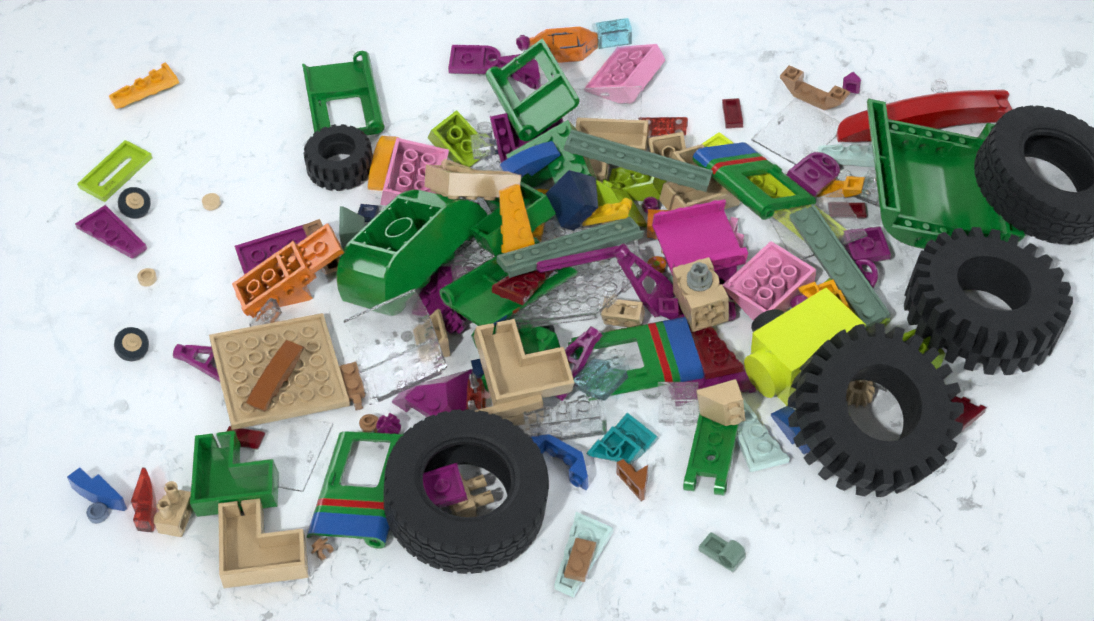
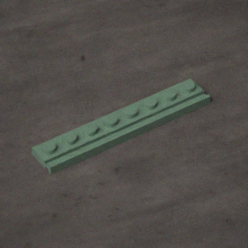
[564,129,713,192]
[789,204,890,329]
[496,217,644,278]

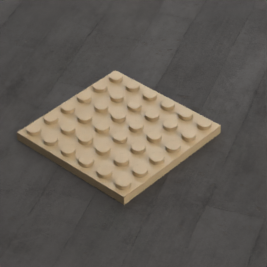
[209,313,350,430]

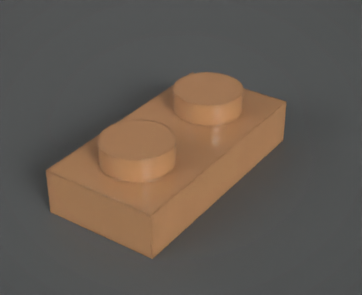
[564,538,596,582]

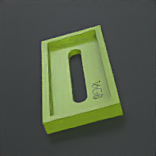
[77,140,153,202]

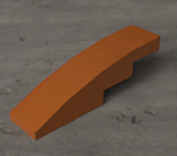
[246,340,304,412]

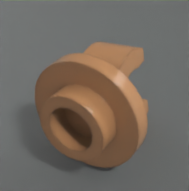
[359,414,378,433]
[311,538,334,561]

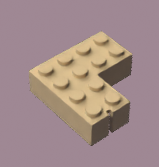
[575,118,649,181]
[659,144,740,211]
[424,164,521,200]
[474,319,574,406]
[218,498,308,588]

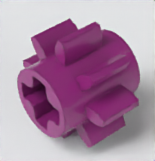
[443,310,467,334]
[376,413,401,434]

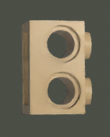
[601,298,645,327]

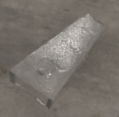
[524,389,607,441]

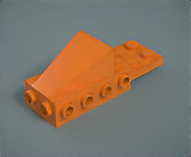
[232,223,344,320]

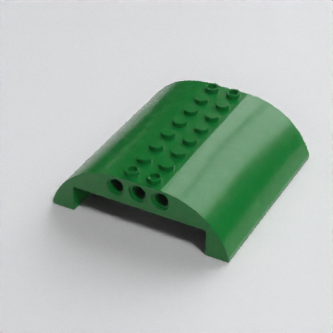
[867,98,1025,249]

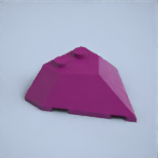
[392,369,472,417]

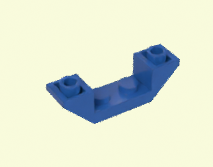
[531,434,588,490]

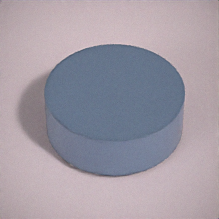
[86,502,108,524]

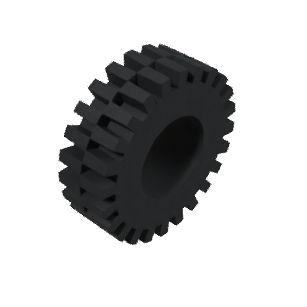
[904,227,1073,375]
[788,323,964,497]

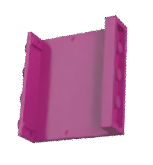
[652,199,748,276]

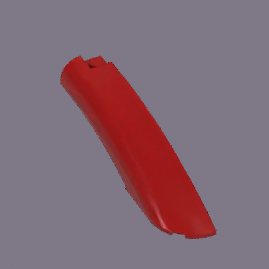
[836,89,1012,142]

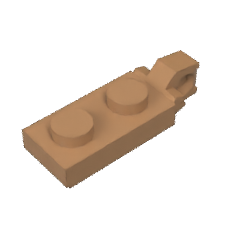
[339,362,366,411]

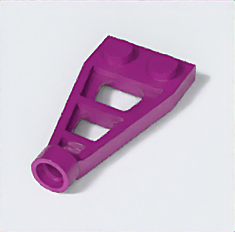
[613,244,674,317]
[554,326,603,401]
[173,344,220,382]

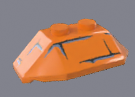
[529,26,598,63]

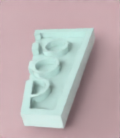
[818,142,874,167]
[736,399,790,472]
[554,512,613,598]

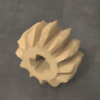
[846,380,875,409]

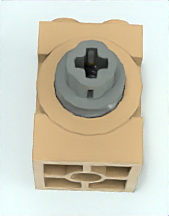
[672,257,729,332]

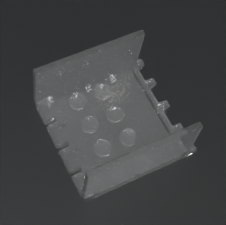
[343,289,447,405]

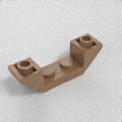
[780,65,850,110]

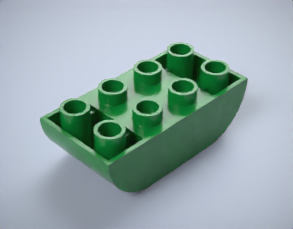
[337,189,488,315]

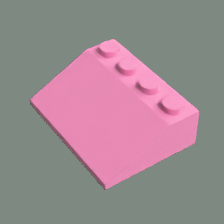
[584,44,665,104]
[380,138,449,206]
[723,241,816,321]

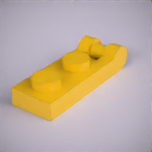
[582,198,632,226]

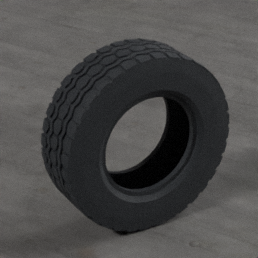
[974,105,1094,245]
[383,409,549,574]

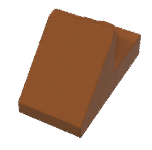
[616,459,648,502]

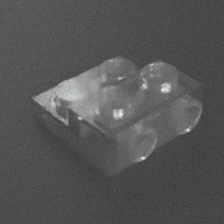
[658,382,699,426]

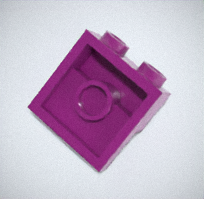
[843,226,891,262]

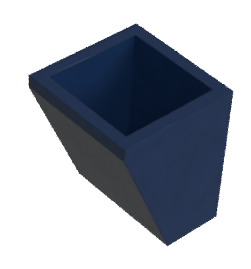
[545,170,598,231]

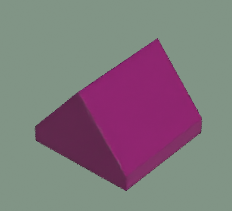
[842,71,861,94]

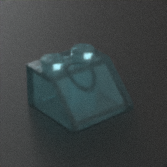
[592,18,632,49]

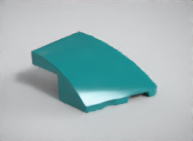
[586,412,659,464]

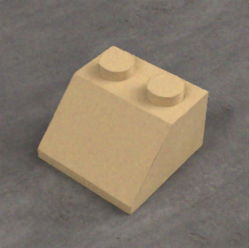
[696,379,745,426]

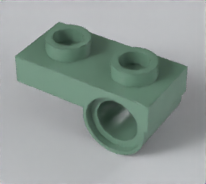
[698,532,746,573]

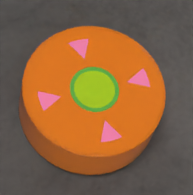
[647,256,666,274]

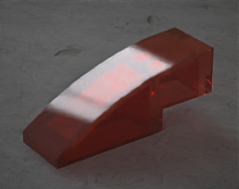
[131,467,157,533]

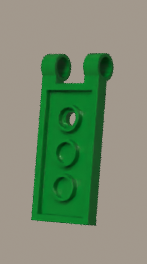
[683,412,740,496]

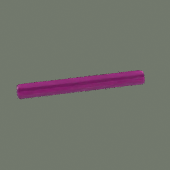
[536,246,618,273]

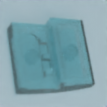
[573,358,628,401]

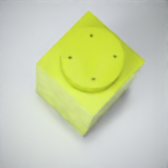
[744,288,866,406]

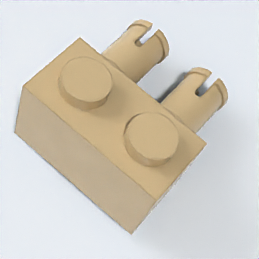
[449,473,494,517]
[154,481,193,537]

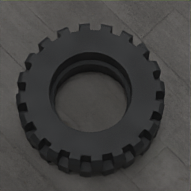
[303,124,373,191]

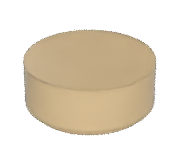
[202,193,221,211]
[137,268,157,287]

